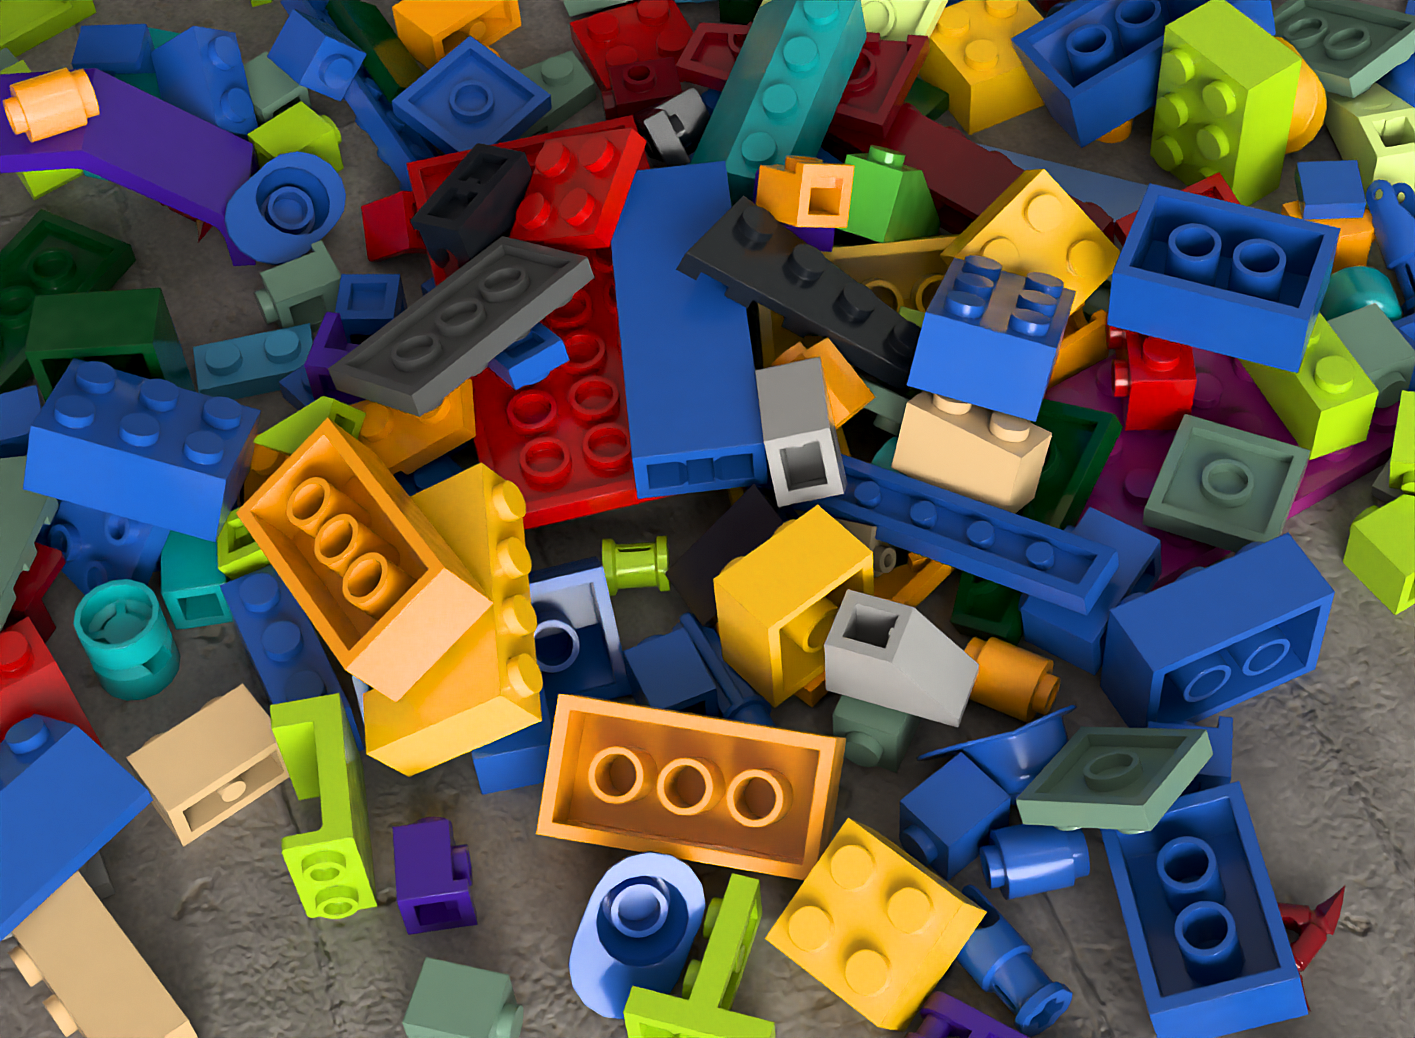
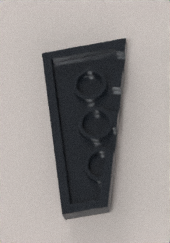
[676,195,921,394]

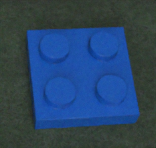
[392,36,552,154]

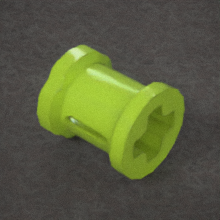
[602,535,671,596]

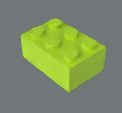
[1150,0,1302,206]

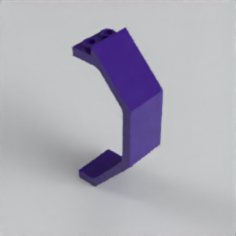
[0,68,260,266]

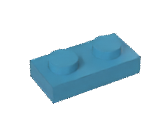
[193,323,314,400]

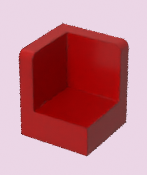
[361,191,428,262]

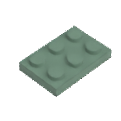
[1273,0,1415,99]

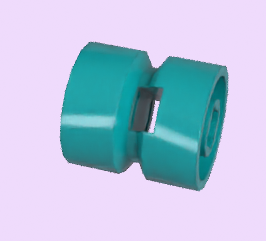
[73,579,181,701]

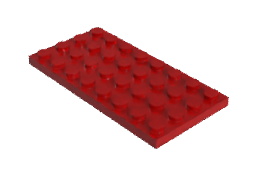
[406,115,678,530]

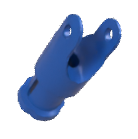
[1366,179,1415,317]
[955,884,1073,1037]

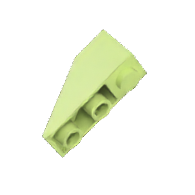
[1324,82,1415,208]

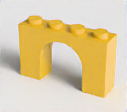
[363,462,543,777]

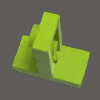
[623,873,776,1038]

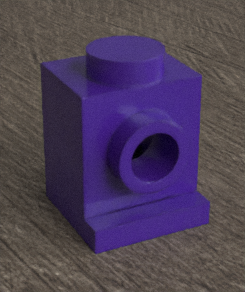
[392,816,478,935]

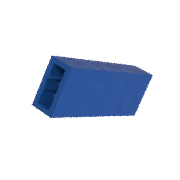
[611,161,768,499]

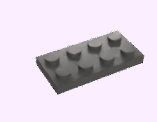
[328,236,594,417]

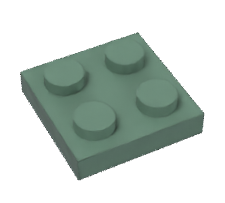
[1142,414,1310,553]
[1015,726,1213,834]

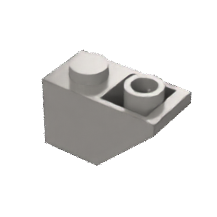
[755,356,847,507]
[824,589,979,728]

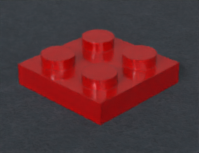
[570,0,693,91]
[509,128,647,251]

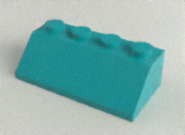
[690,0,867,206]

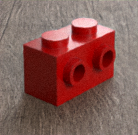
[1105,312,1197,431]

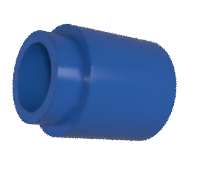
[979,823,1090,900]

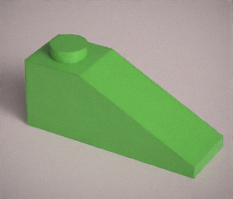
[837,145,941,243]

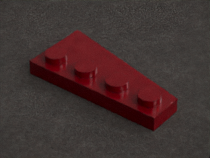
[676,22,930,139]

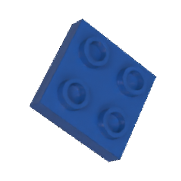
[47,500,170,595]

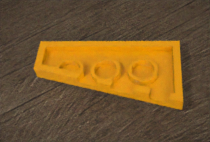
[244,378,476,503]

